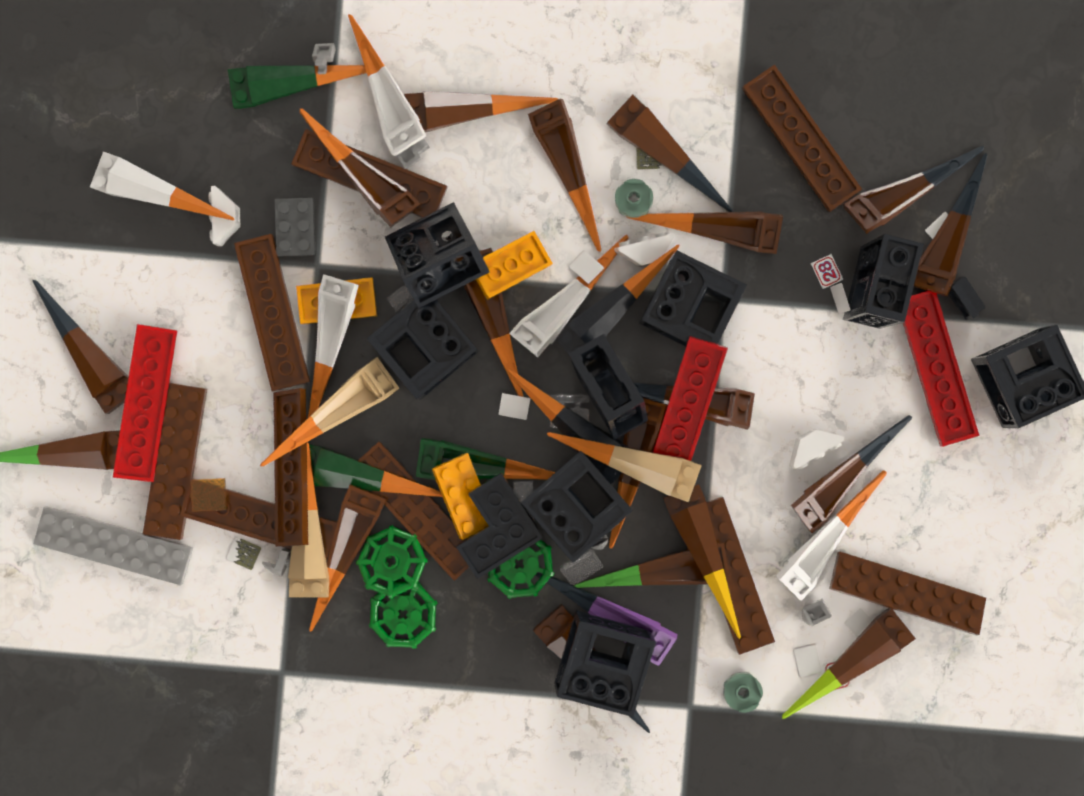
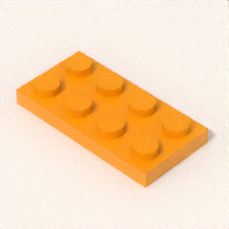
[476,231,553,300]
[296,277,378,325]
[432,453,488,540]

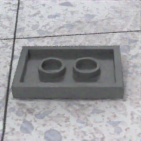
[275,198,316,257]

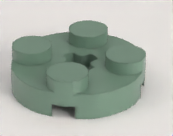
[615,179,653,218]
[723,672,763,713]

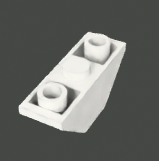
[209,186,241,246]
[614,232,674,266]
[789,429,845,470]

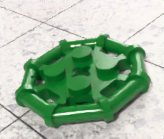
[356,525,428,599]
[487,539,555,599]
[368,581,438,649]

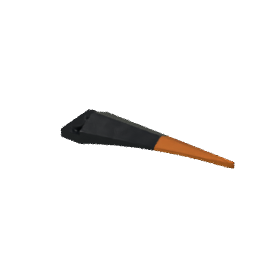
[555,245,679,354]
[507,369,629,484]

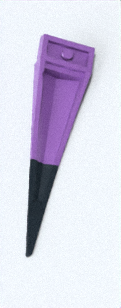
[536,572,678,666]

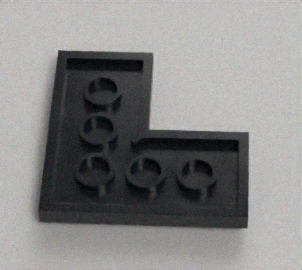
[456,472,543,579]

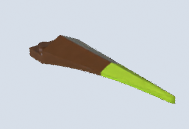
[782,608,916,719]

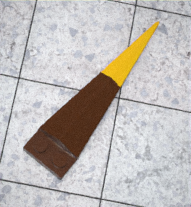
[663,484,741,639]

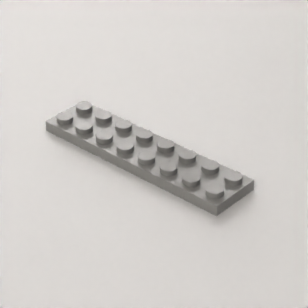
[33,507,193,585]

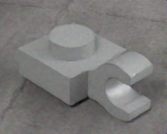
[312,43,336,74]
[396,139,430,169]

